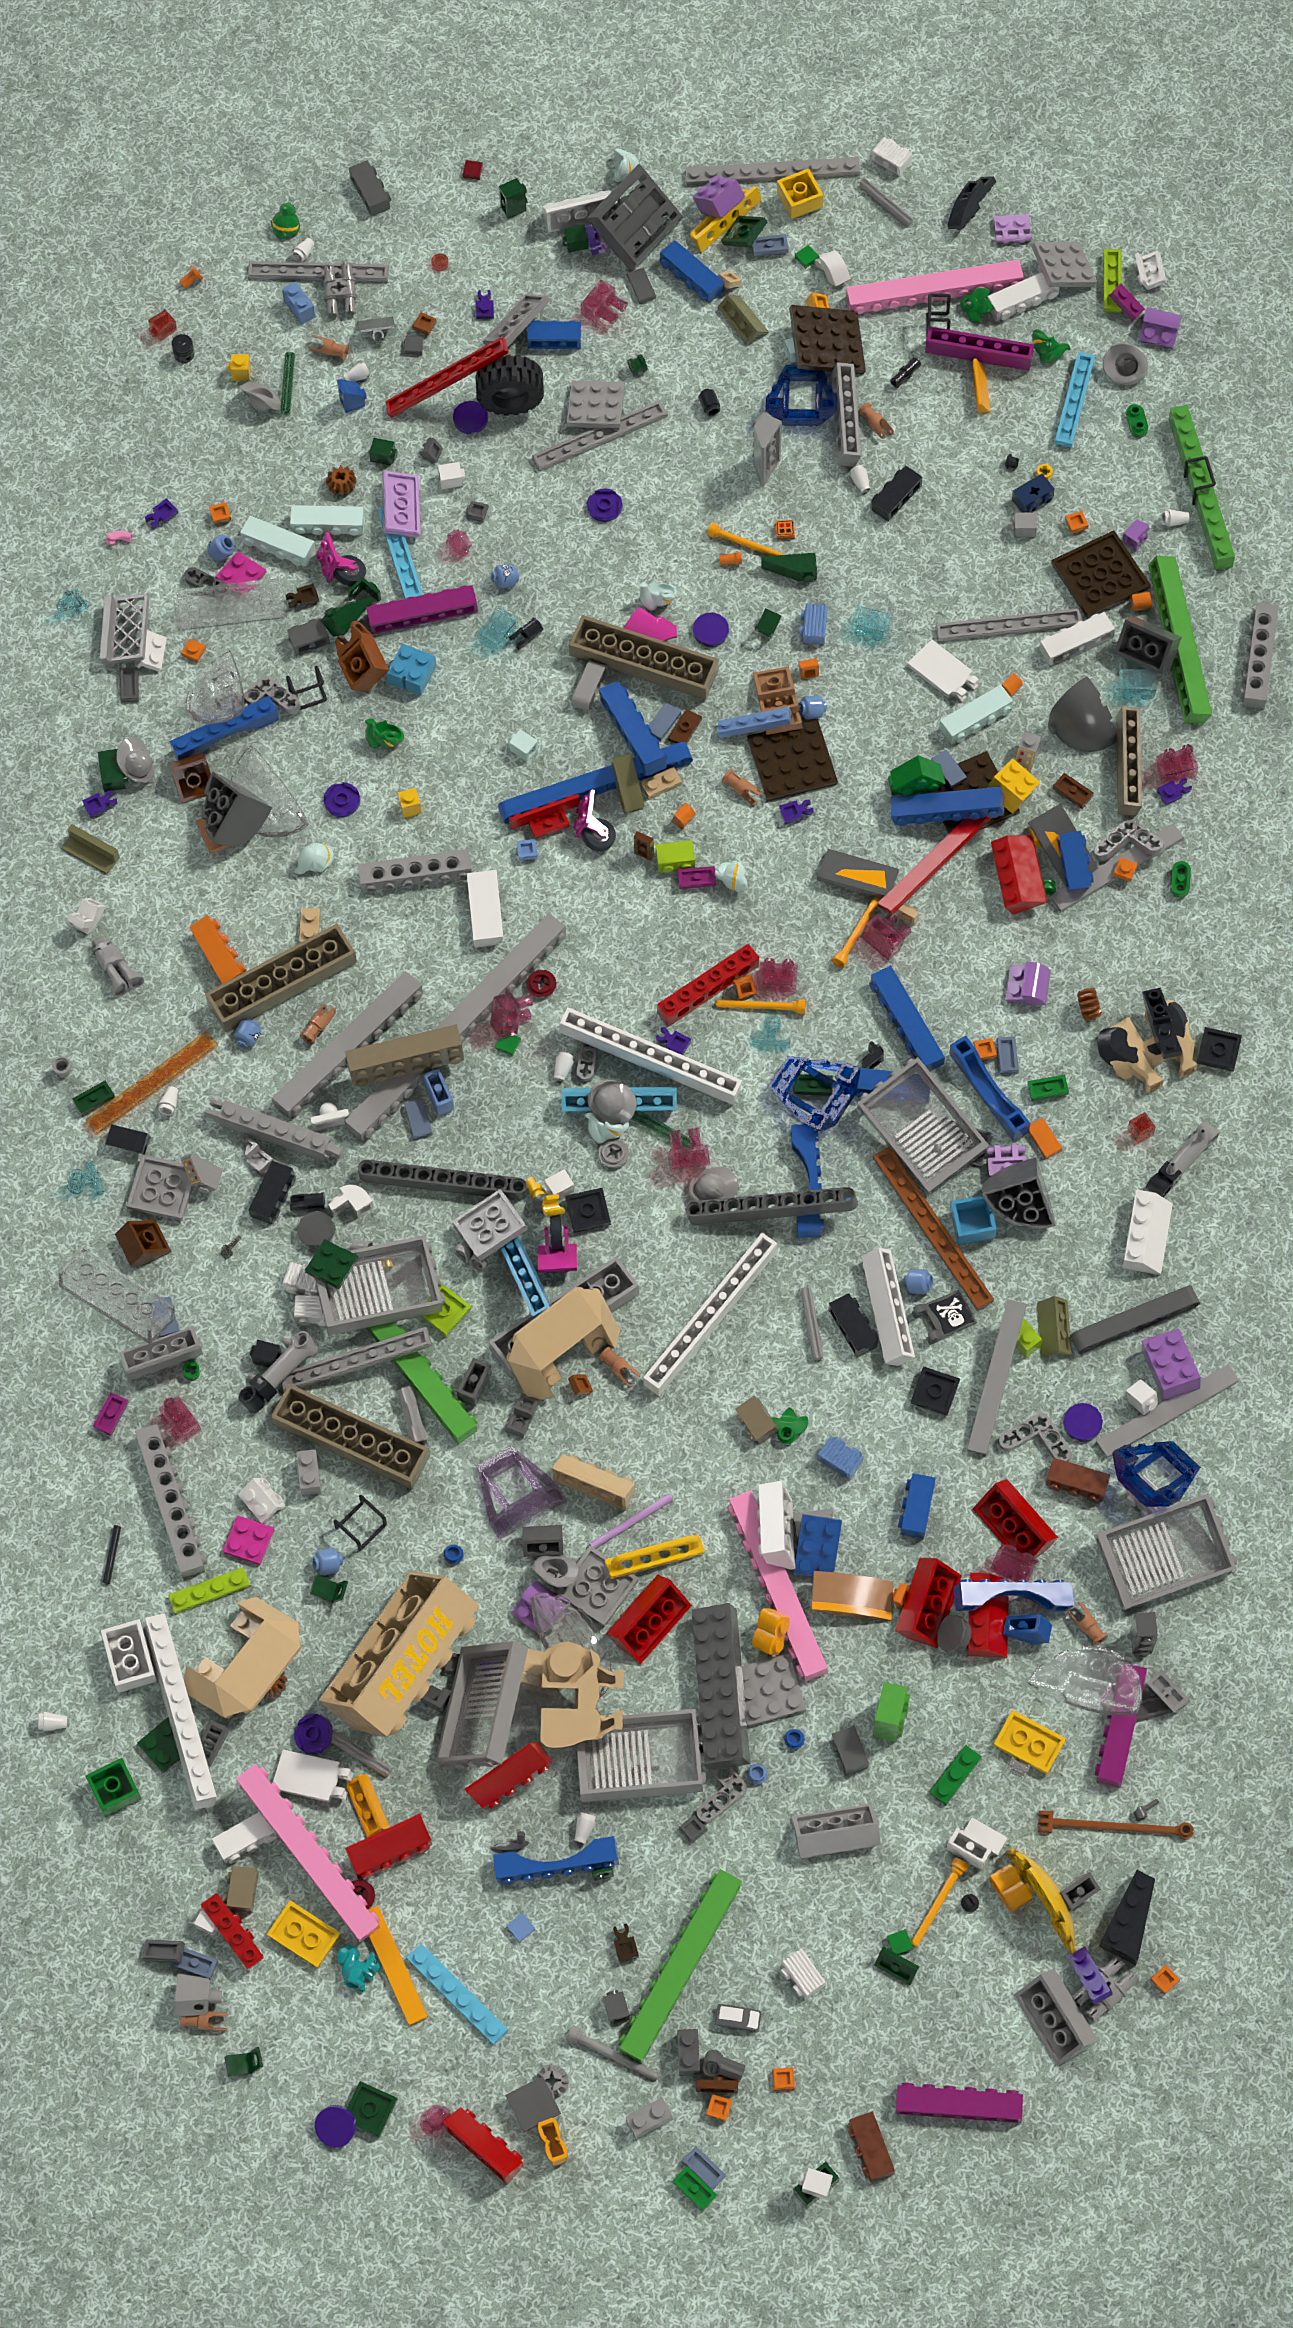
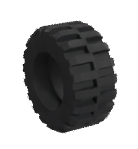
[475,354,544,416]

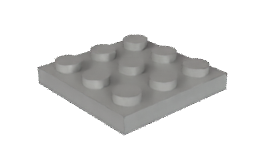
[1032,242,1097,287]
[567,381,625,429]
[126,1154,193,1221]
[453,1189,528,1261]
[555,1546,639,1627]
[742,1653,806,1727]

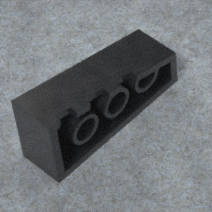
[1099,1870,1155,1966]

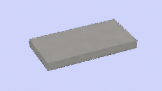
[482,294,550,347]

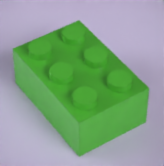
[873,1682,910,1742]

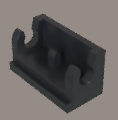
[106,1124,151,1154]

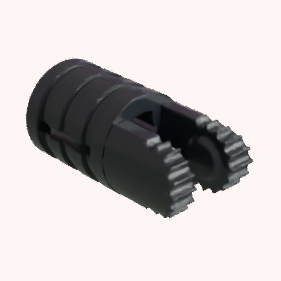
[508,617,543,650]
[290,1192,326,1212]

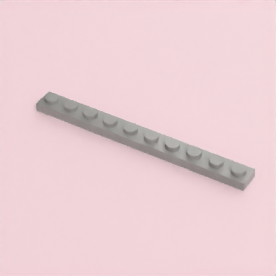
[686,157,860,186]

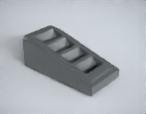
[201,1720,229,1767]

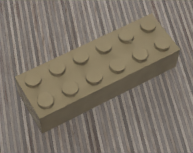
[345,1024,464,1087]

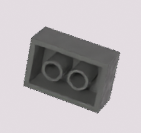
[1114,616,1182,674]

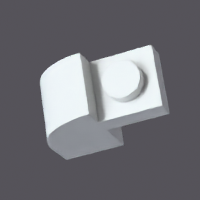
[814,250,851,286]
[67,898,106,934]
[328,1185,374,1218]

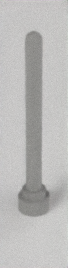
[566,2025,659,2080]

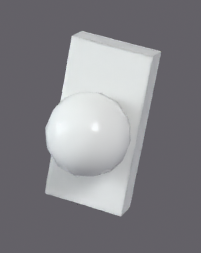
[310,1103,349,1131]

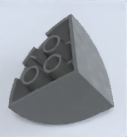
[1048,676,1117,752]
[202,772,273,846]
[982,1157,1056,1229]

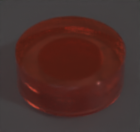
[431,253,449,271]

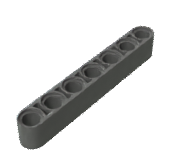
[1070,1285,1200,1354]

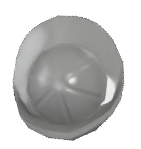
[1103,343,1148,386]
[238,382,281,412]
[117,737,154,783]
[588,1080,637,1125]
[689,1167,738,1201]
[532,1555,579,1587]

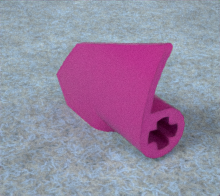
[623,607,677,641]

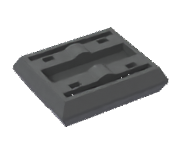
[587,163,683,271]

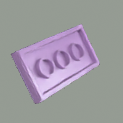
[382,470,421,538]

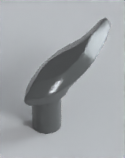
[490,1831,529,1851]

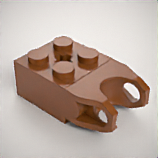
[335,621,389,692]

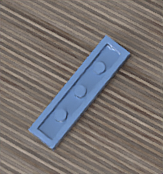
[718,707,791,738]

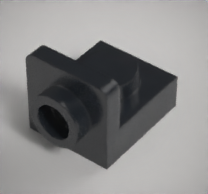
[861,1041,884,1069]

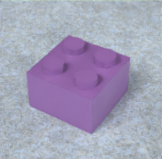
[692,176,745,218]

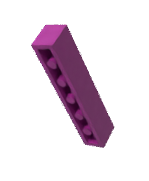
[925,326,1034,371]
[366,585,478,634]
[1094,1663,1147,1788]
[895,2082,1023,2123]

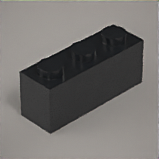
[871,465,923,522]
[249,1161,296,1224]
[828,1293,879,1358]

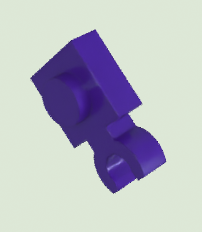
[476,290,494,319]
[145,498,178,529]
[1157,778,1192,805]
[82,790,118,818]
[779,800,814,824]
[656,1027,691,1055]

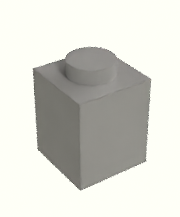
[1011,512,1037,537]

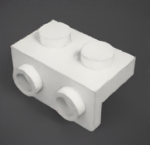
[1134,250,1167,290]
[134,630,167,671]
[238,1478,286,1523]

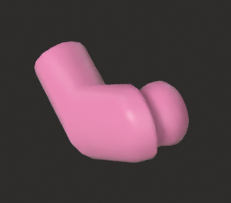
[106,530,133,545]

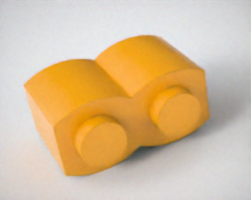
[752,1608,790,1655]
[989,1863,1033,1913]
[538,2117,568,2167]

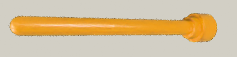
[707,522,786,556]
[832,897,881,968]
[715,999,806,1015]
[911,1858,969,1947]

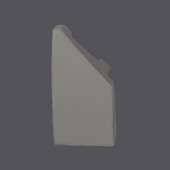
[245,1136,274,1175]

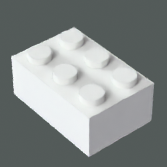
[101,1619,157,1693]

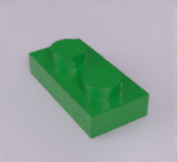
[1027,1074,1069,1101]
[672,2166,717,2212]

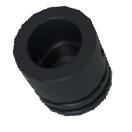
[171,334,195,363]

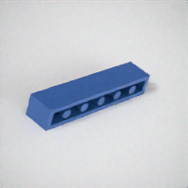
[599,681,667,776]
[891,787,1004,826]
[869,965,945,1071]

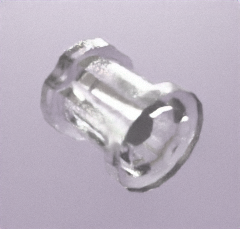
[1005,1757,1031,1781]

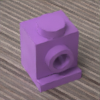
[1122,519,1150,552]

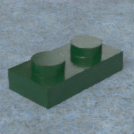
[794,1074,833,1096]
[72,1080,115,1116]
[874,1947,920,1985]

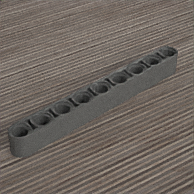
[358,1159,528,1200]
[685,1187,858,1225]

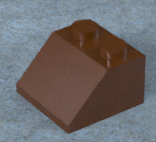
[168,753,211,803]
[115,1220,172,1266]

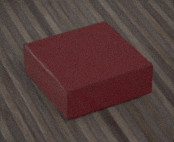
[463,160,483,180]

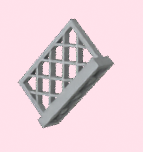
[100,593,150,668]

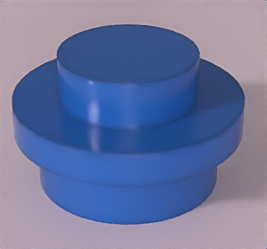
[444,1545,464,1564]
[784,1729,805,1750]

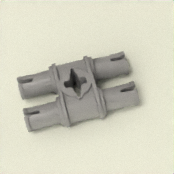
[322,262,357,317]
[1072,1955,1139,2022]

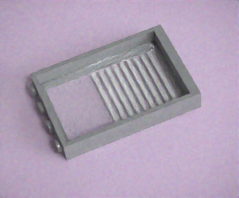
[857,1057,989,1196]
[314,1235,445,1335]
[1094,1494,1237,1610]
[435,1641,528,1770]
[576,1709,706,1802]

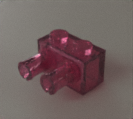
[581,280,628,325]
[1155,744,1198,784]
[860,913,911,961]
[758,958,798,993]
[490,992,533,1039]
[667,1127,710,1171]
[159,1395,202,1444]
[990,1544,1038,1582]

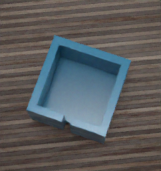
[387,644,436,696]
[950,1195,997,1245]

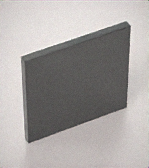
[358,316,395,339]
[505,2076,561,2133]

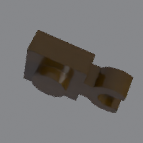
[285,583,320,608]
[613,1923,639,1963]

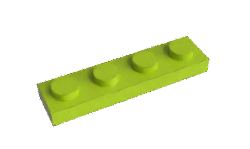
[1103,249,1122,312]
[168,1567,251,1614]

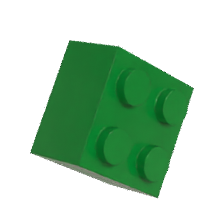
[890,755,945,795]
[85,1758,142,1817]

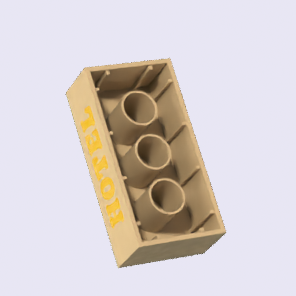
[318,1571,479,1737]

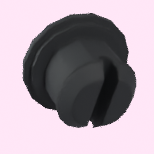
[1005,454,1019,469]
[961,1894,979,1912]

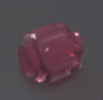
[445,529,472,557]
[419,2104,451,2136]

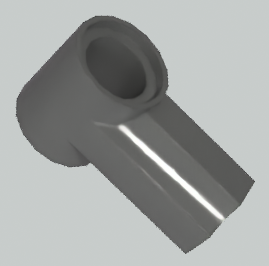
[703,2050,746,2083]

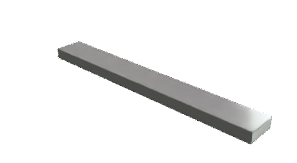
[248,261,389,282]
[532,400,668,472]
[935,608,1082,642]
[1050,823,1184,913]
[967,1299,1027,1455]
[281,1327,432,1392]
[1096,1364,1239,1459]

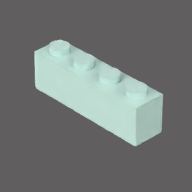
[290,505,365,536]
[240,516,316,567]
[939,685,1013,745]

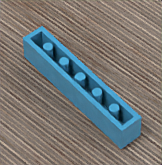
[501,1236,551,1318]

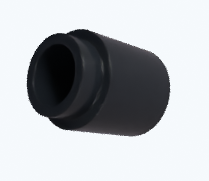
[698,389,720,416]

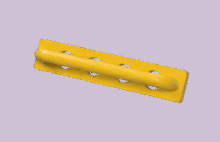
[690,186,762,252]
[605,1535,705,1579]

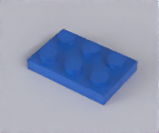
[793,1514,842,1577]

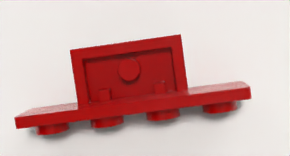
[509,794,580,839]
[201,1893,264,1970]

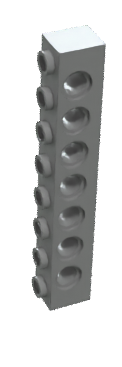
[135,1424,207,1579]

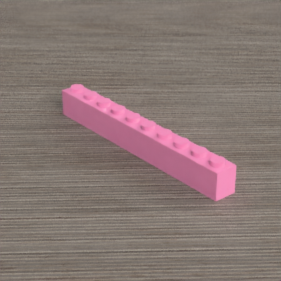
[846,260,1024,314]
[727,1490,828,1682]
[236,1763,380,1943]

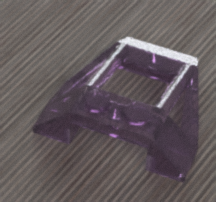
[477,1446,567,1540]

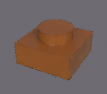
[413,312,437,336]
[568,1374,593,1395]

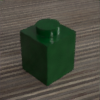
[562,225,589,253]
[369,438,398,466]

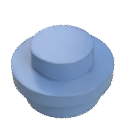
[747,1764,768,1784]

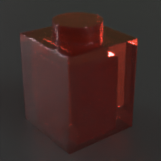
[148,309,177,341]
[1127,1112,1156,1144]

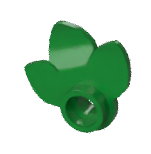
[960,288,994,323]
[772,1407,809,1444]

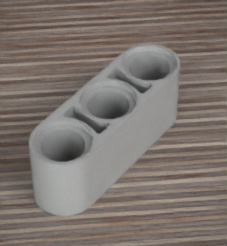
[571,660,607,711]

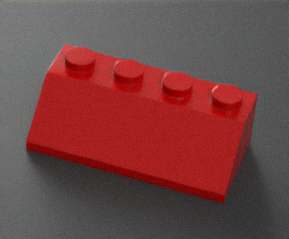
[991,835,1048,915]
[973,1479,1059,1568]
[895,1558,962,1648]
[967,1572,1009,1658]
[606,1574,692,1664]
[465,1742,553,1809]
[345,1813,432,1880]
[443,2107,524,2185]

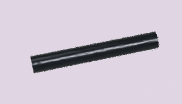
[102,1525,121,1584]

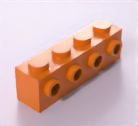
[189,915,247,984]

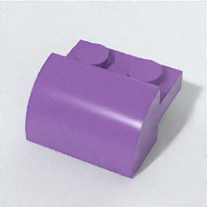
[1139,307,1182,349]
[1006,962,1051,1006]
[512,1581,569,1637]

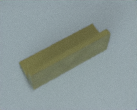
[717,294,769,345]
[610,754,644,813]
[62,824,120,874]
[1037,1296,1072,1357]

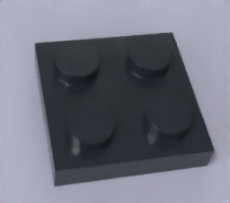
[1197,1027,1242,1072]
[565,1188,611,1233]
[910,1366,960,1416]

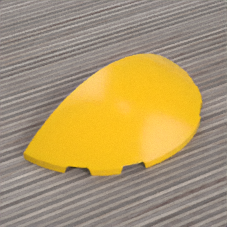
[1006,1848,1076,1954]

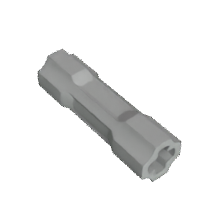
[397,1386,428,1445]

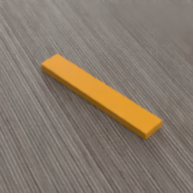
[368,1906,428,2027]

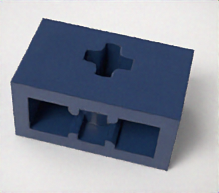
[1012,474,1055,513]

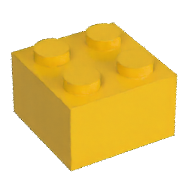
[777,168,823,219]
[986,758,1040,814]

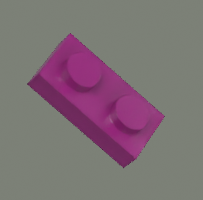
[1108,283,1145,321]
[678,866,717,889]
[93,1393,129,1436]

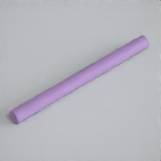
[589,1494,673,1549]

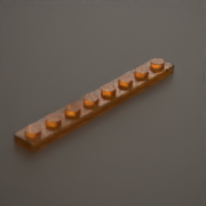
[85,1031,218,1136]

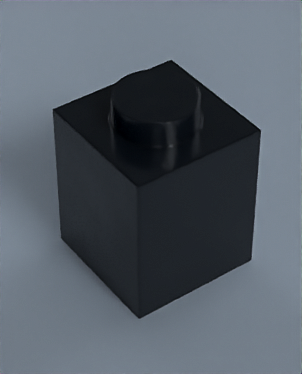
[250,1339,281,1368]

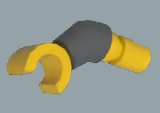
[526,1177,565,1217]

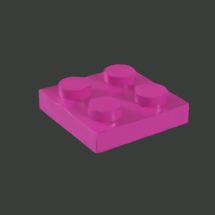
[215,551,267,598]
[223,1515,275,1565]

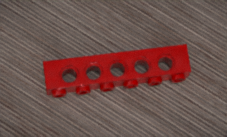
[657,944,759,1027]

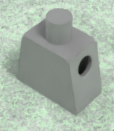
[174,1974,222,2017]

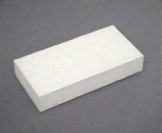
[964,1817,1007,1856]

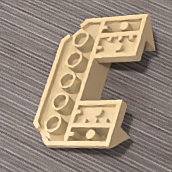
[506,1287,620,1399]
[184,1597,302,1719]

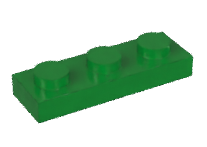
[930,1745,982,1805]

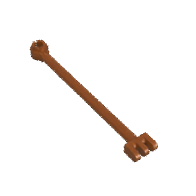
[1038,1810,1194,1840]

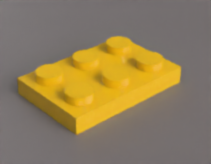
[993,1710,1066,1775]
[267,1900,341,1969]

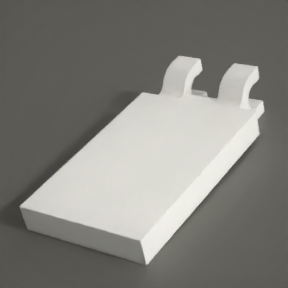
[907,640,979,703]
[273,1750,353,1803]

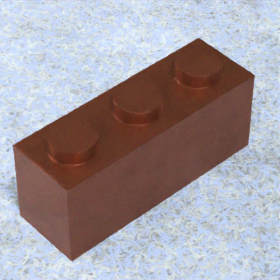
[1045,1457,1110,1503]
[847,2111,895,2183]

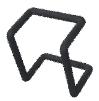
[926,293,951,337]
[1184,456,1216,505]
[286,666,327,710]
[333,1495,387,1551]

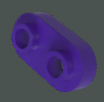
[585,223,602,256]

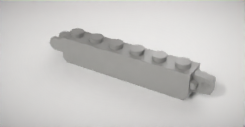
[205,1099,343,1161]

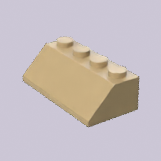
[552,1454,635,1510]

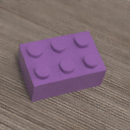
[1142,1328,1201,1400]

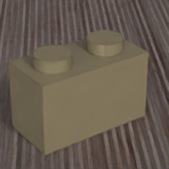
[735,1395,779,1444]
[224,1866,259,1913]

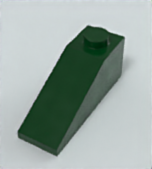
[761,553,817,583]
[320,597,374,637]

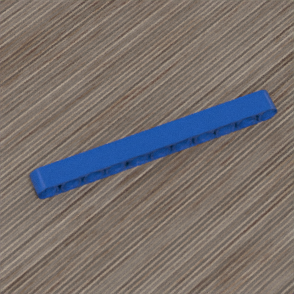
[497,742,693,824]

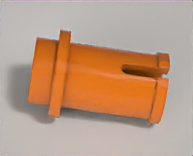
[719,551,742,566]

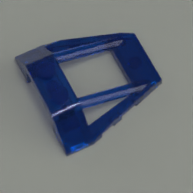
[765,365,837,427]
[768,1056,861,1132]
[1112,1441,1201,1507]

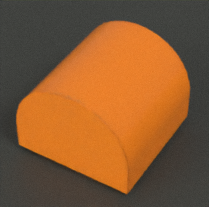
[1130,592,1152,612]
[798,658,819,679]
[1002,673,1023,697]
[673,803,696,829]
[732,974,757,999]

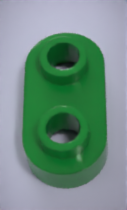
[1126,404,1148,438]
[1171,861,1191,898]

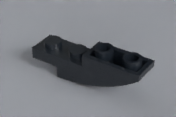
[947,176,996,230]
[1142,987,1182,1059]

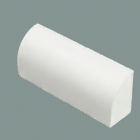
[467,870,503,948]

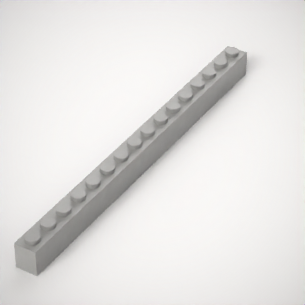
[345,913,566,1142]

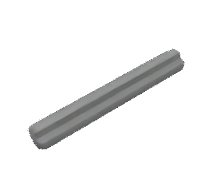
[859,179,913,227]
[801,1287,823,1361]
[331,1731,392,1777]

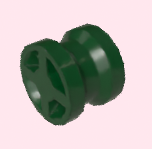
[627,354,648,376]

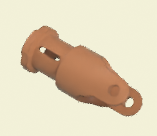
[308,335,349,360]
[858,402,894,439]
[722,769,762,805]
[300,1004,336,1045]
[598,1346,640,1387]
[1068,1602,1108,1647]
[180,2011,229,2031]

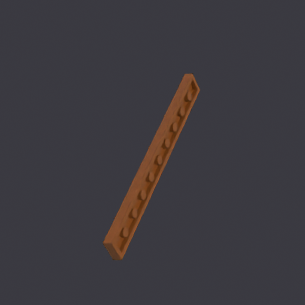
[873,1147,994,1311]

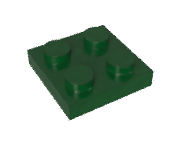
[721,215,768,247]
[305,1239,358,1289]
[137,1717,180,1773]
[346,2081,398,2138]

